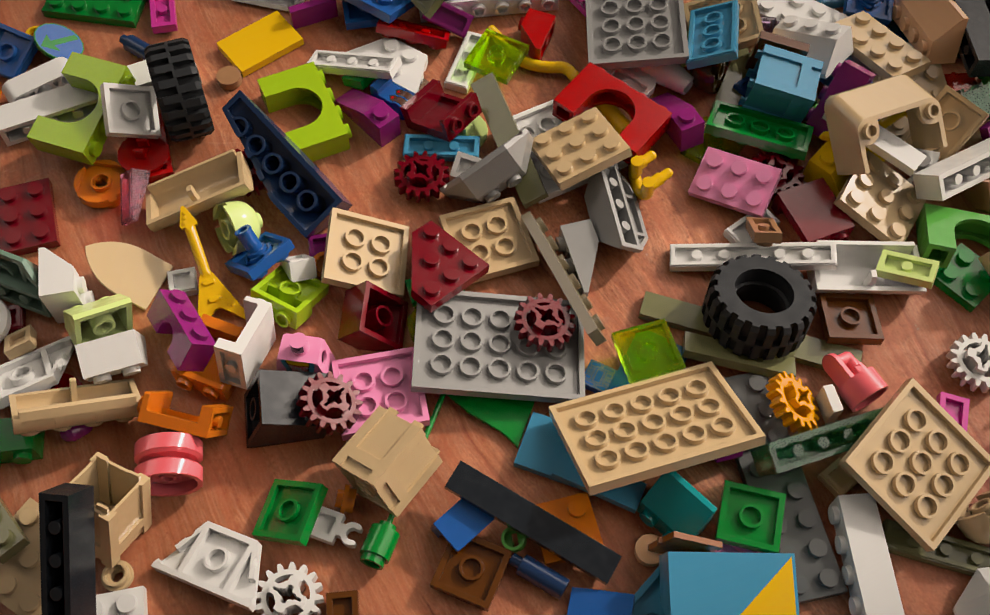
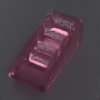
[120,168,150,226]

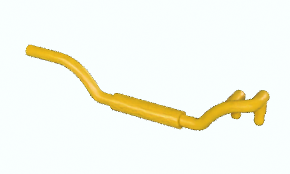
[485,25,673,200]

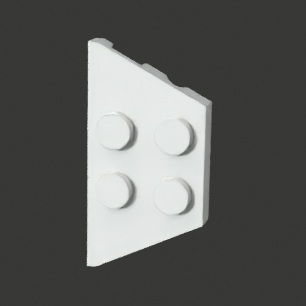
[347,37,428,95]
[0,336,75,409]
[151,521,262,612]

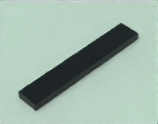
[444,460,622,585]

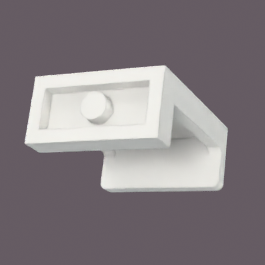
[213,296,276,390]

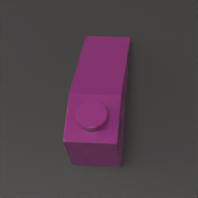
[334,88,401,147]
[651,92,705,152]

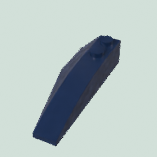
[222,90,353,239]

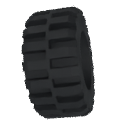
[144,38,215,143]
[702,254,817,360]

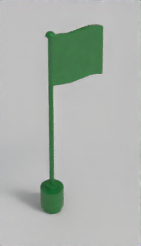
[360,394,535,570]

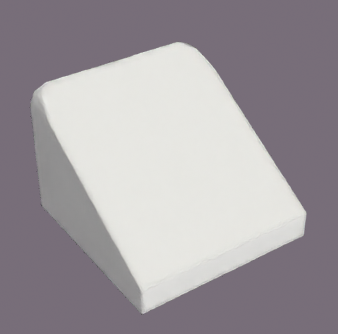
[280,254,317,282]

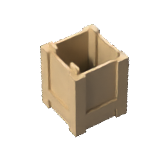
[332,405,443,517]
[70,452,152,568]

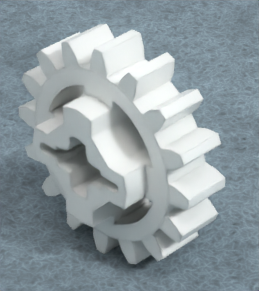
[946,333,990,393]
[255,562,325,615]

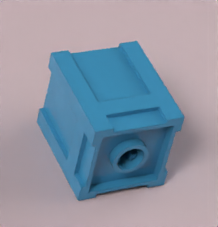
[738,44,824,123]

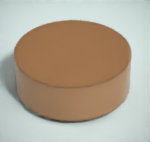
[216,66,242,90]

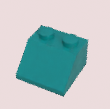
[637,471,718,537]

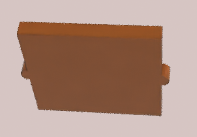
[648,531,723,554]

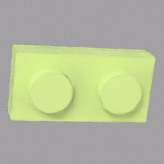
[875,249,940,289]

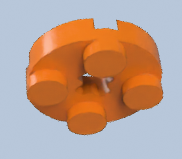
[74,160,130,208]

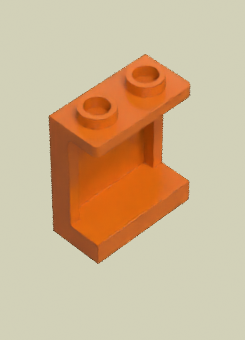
[171,314,244,402]
[137,390,234,438]

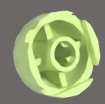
[213,201,263,256]

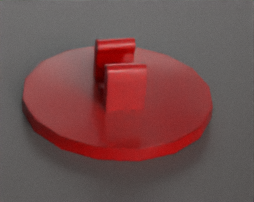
[117,136,170,175]

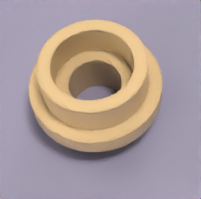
[101,560,134,592]

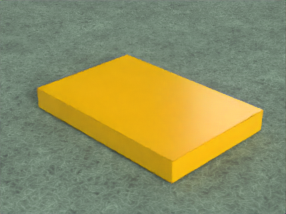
[217,11,304,78]

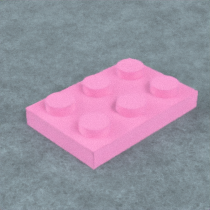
[688,146,782,217]

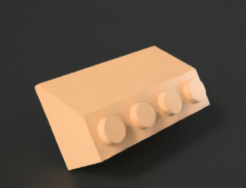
[892,0,969,64]

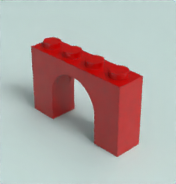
[552,62,672,165]

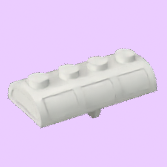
[807,240,927,295]

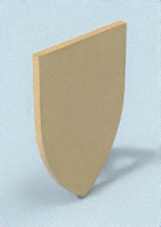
[85,242,174,311]

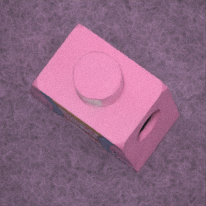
[277,332,336,373]

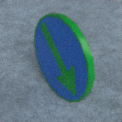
[33,23,84,59]

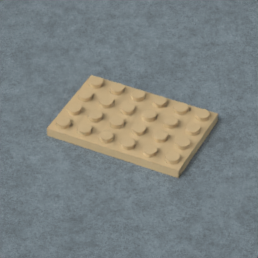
[548,361,766,496]

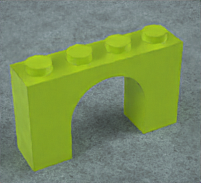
[27,52,136,165]
[257,61,352,162]

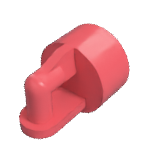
[822,351,889,412]

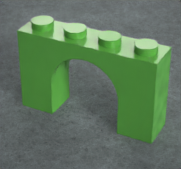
[915,203,990,269]

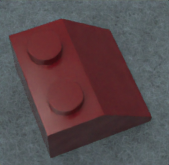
[338,280,408,352]

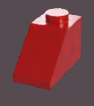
[518,8,556,60]

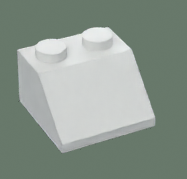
[38,247,95,323]
[74,329,148,385]

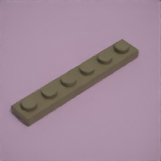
[521,211,607,346]

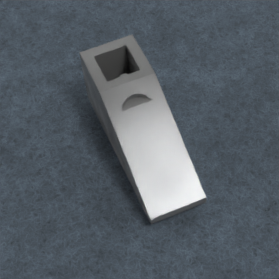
[556,219,599,297]

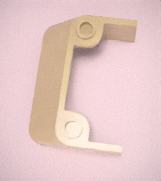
[824,75,947,175]

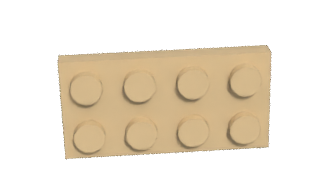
[834,10,931,79]

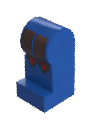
[370,78,414,120]

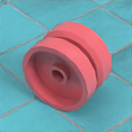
[133,432,203,497]

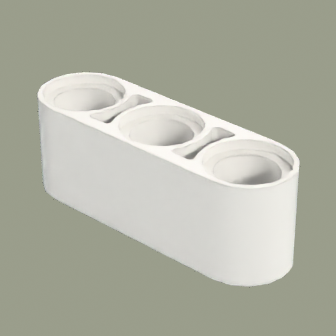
[2,57,69,103]

